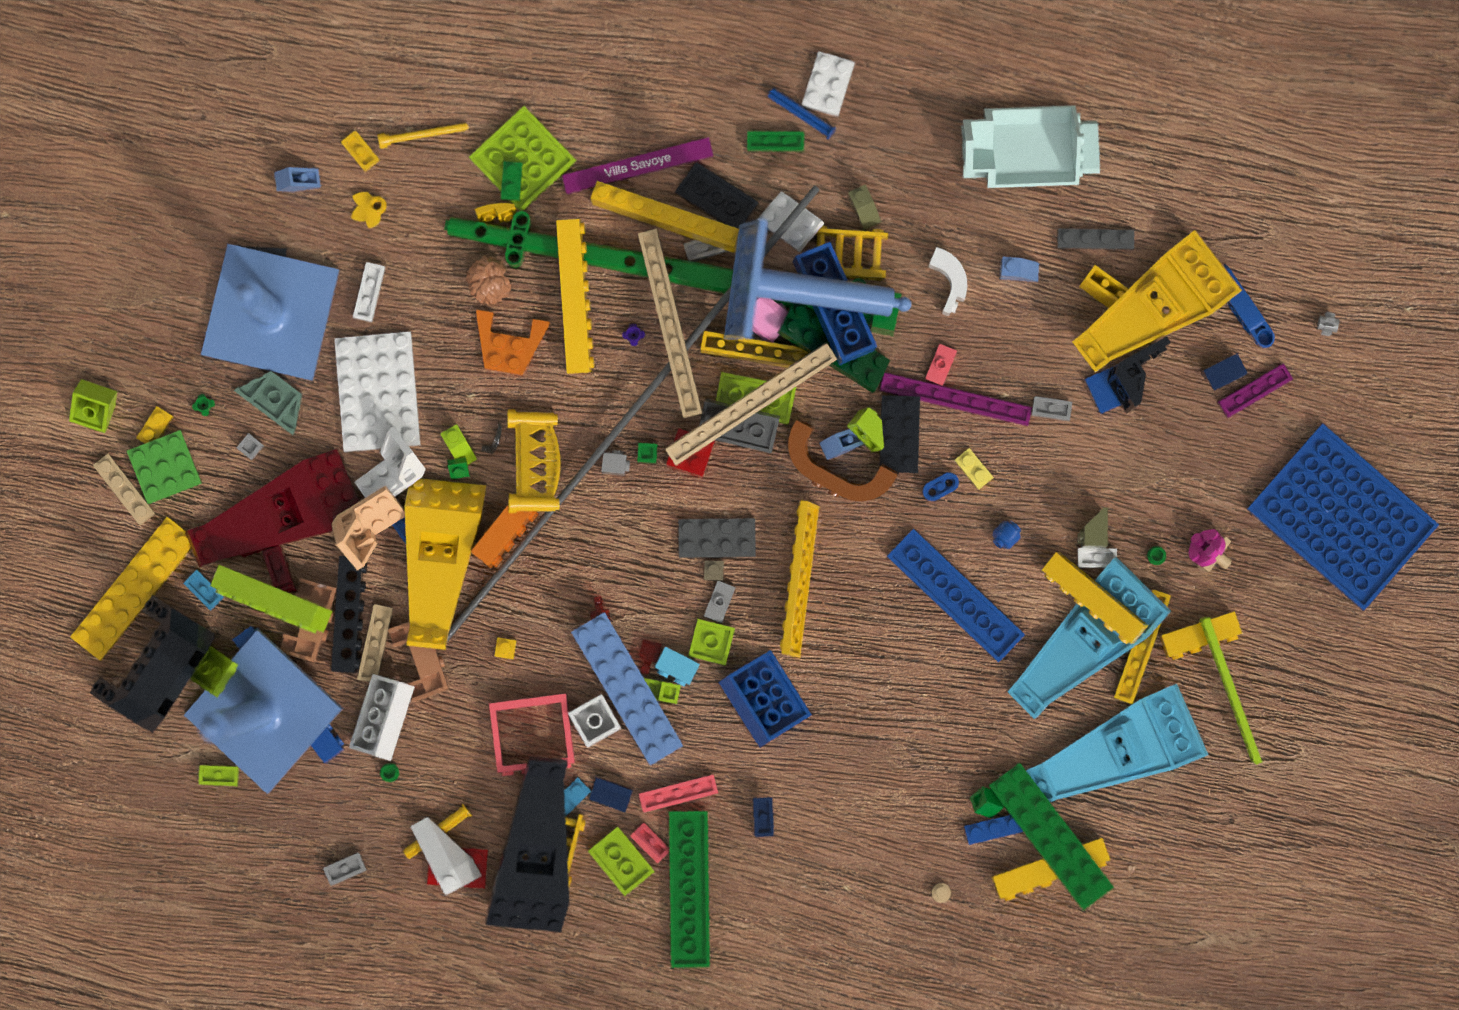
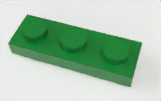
[747,131,804,152]

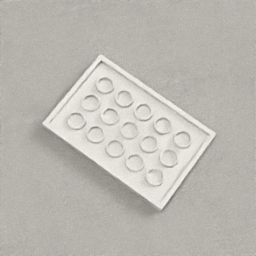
[335,331,421,452]

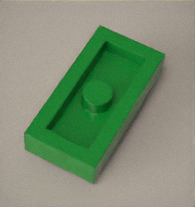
[501,161,523,201]

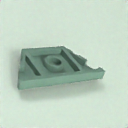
[234,371,302,435]

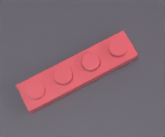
[639,774,718,813]

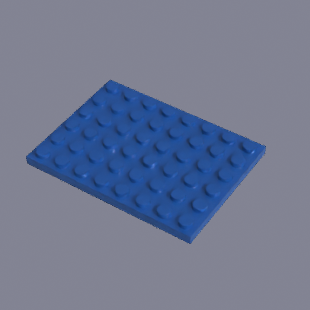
[1247,423,1439,611]

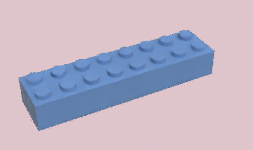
[571,612,683,765]

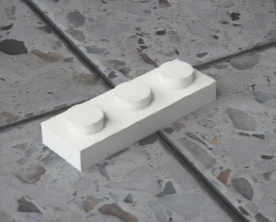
[353,262,386,322]

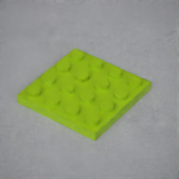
[469,106,576,211]

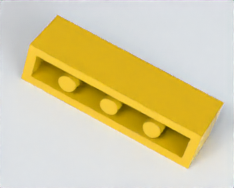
[1079,265,1128,308]
[1159,612,1242,660]

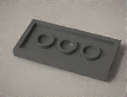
[699,398,780,453]
[679,518,756,558]

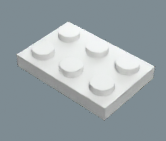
[802,51,855,117]
[757,191,824,252]

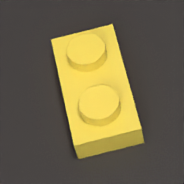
[954,448,994,490]

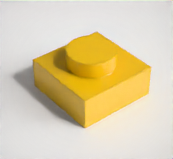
[494,637,517,660]

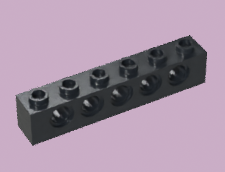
[331,556,367,674]

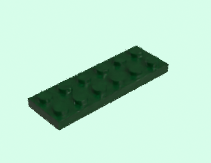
[777,302,890,393]

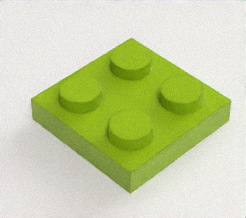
[688,619,735,666]

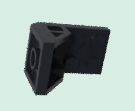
[1107,336,1171,414]

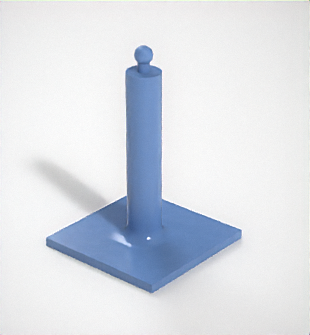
[724,219,911,340]
[201,244,340,381]
[184,630,343,794]

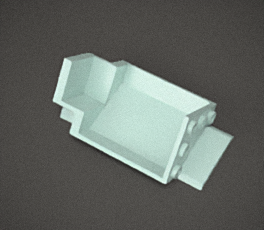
[961,105,1100,188]

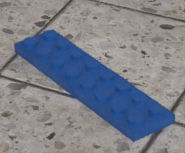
[887,529,1025,663]

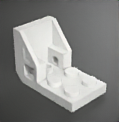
[354,426,426,498]

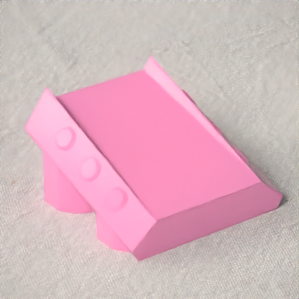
[752,297,787,343]

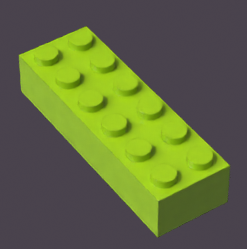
[210,565,332,634]

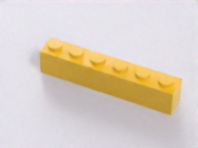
[701,331,809,368]
[1042,552,1149,644]
[992,838,1110,901]

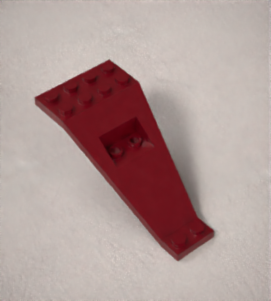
[185,449,359,568]

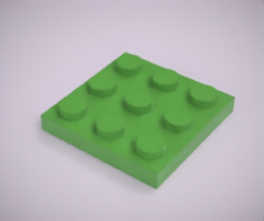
[127,430,202,504]

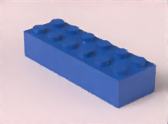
[792,242,877,365]

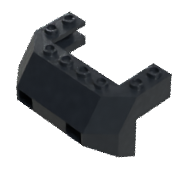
[90,595,216,733]

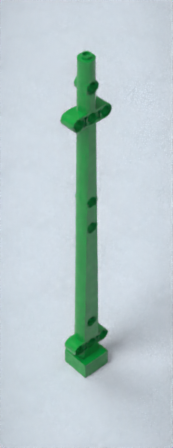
[444,211,902,337]

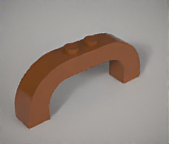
[788,418,899,502]

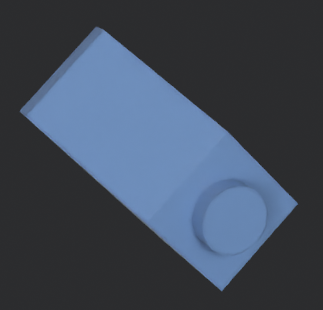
[274,167,321,192]
[1000,257,1039,282]
[819,429,864,460]

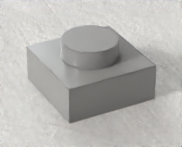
[236,433,264,460]

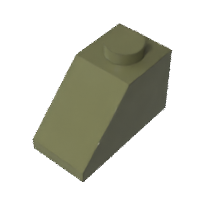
[848,184,881,230]

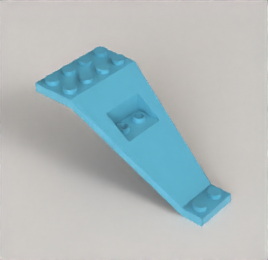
[1008,557,1171,719]
[1026,684,1209,802]

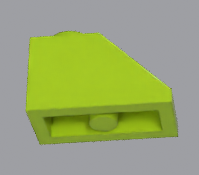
[847,407,884,452]
[440,424,477,465]

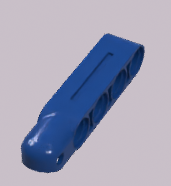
[1223,264,1275,348]

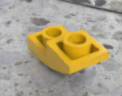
[475,203,517,223]

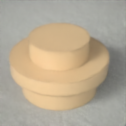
[932,883,951,903]

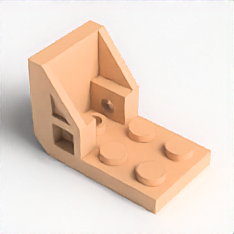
[332,485,405,570]

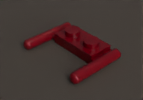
[241,545,296,593]

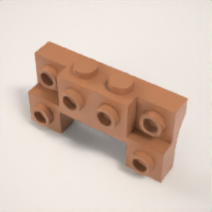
[280,578,337,663]
[388,622,449,703]

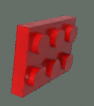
[427,848,488,889]

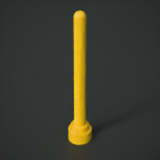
[377,123,469,149]

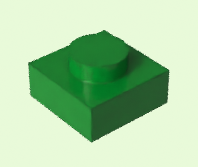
[637,443,658,464]
[447,457,470,479]

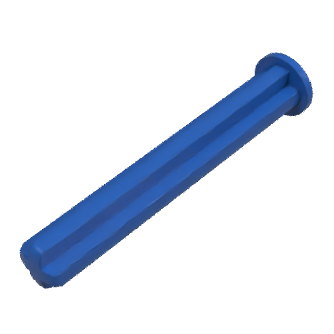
[768,88,837,140]

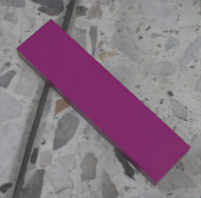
[1217,363,1293,419]

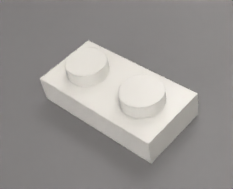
[1078,548,1117,568]

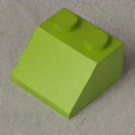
[69,379,118,433]

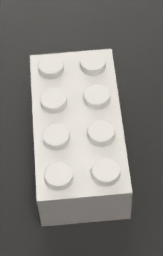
[349,674,414,761]

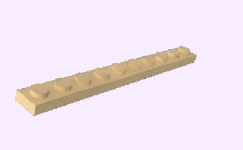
[638,229,702,418]
[665,343,837,465]

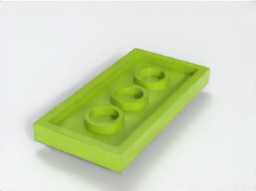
[716,372,796,425]

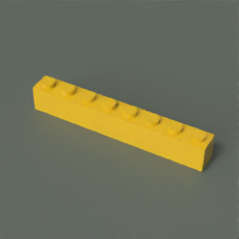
[591,181,739,253]
[556,219,595,374]

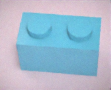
[655,647,700,687]

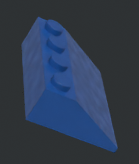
[719,650,812,748]

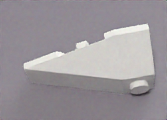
[411,817,481,895]

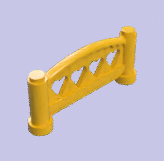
[507,409,561,513]

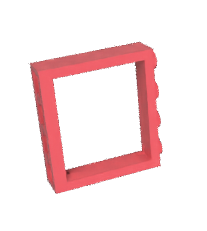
[489,694,575,776]

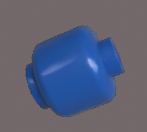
[992,521,1021,549]

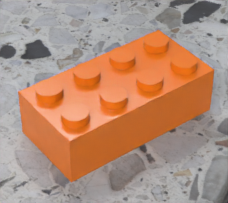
[471,505,539,569]

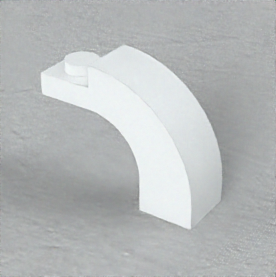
[928,247,967,316]

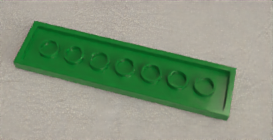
[989,763,1114,911]
[669,811,710,968]

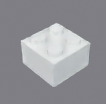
[568,694,621,748]

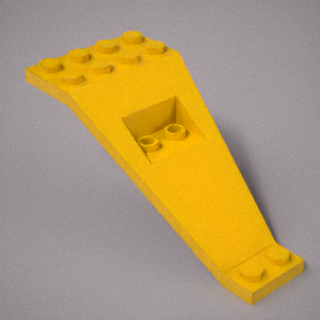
[1072,230,1242,372]
[405,478,486,650]

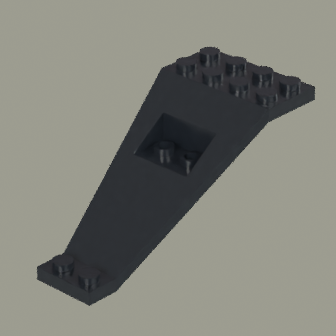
[485,756,570,933]

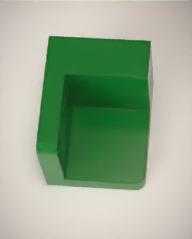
[970,786,1004,818]

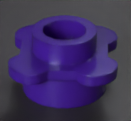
[622,324,645,346]

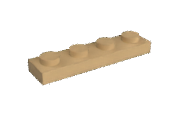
[93,454,155,526]
[357,604,393,682]

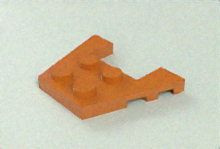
[476,310,550,376]

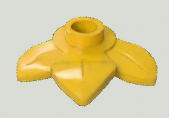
[351,192,387,228]

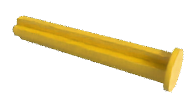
[403,804,472,859]

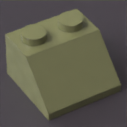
[1077,507,1108,548]

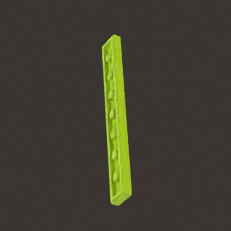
[1200,616,1262,765]

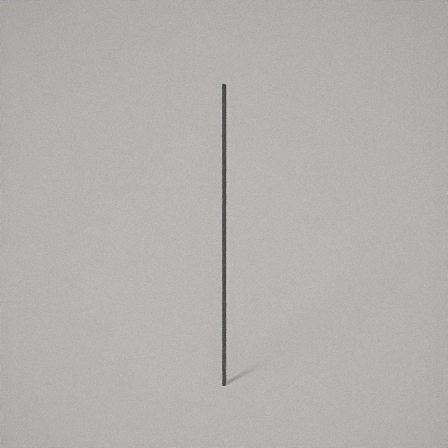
[447,185,820,642]

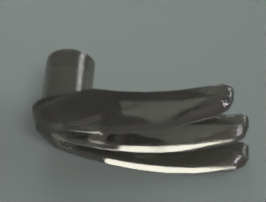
[481,422,502,454]

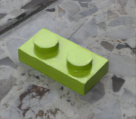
[198,765,239,786]

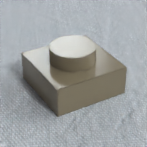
[704,561,724,581]

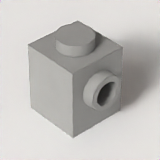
[601,450,630,476]

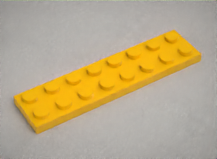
[780,500,819,658]
[70,517,192,661]

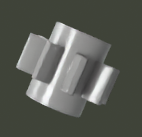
[1317,312,1339,336]

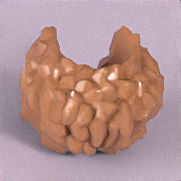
[466,255,512,305]

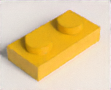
[341,130,380,172]
[136,406,173,444]

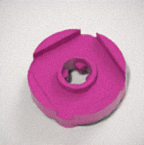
[1189,529,1226,567]

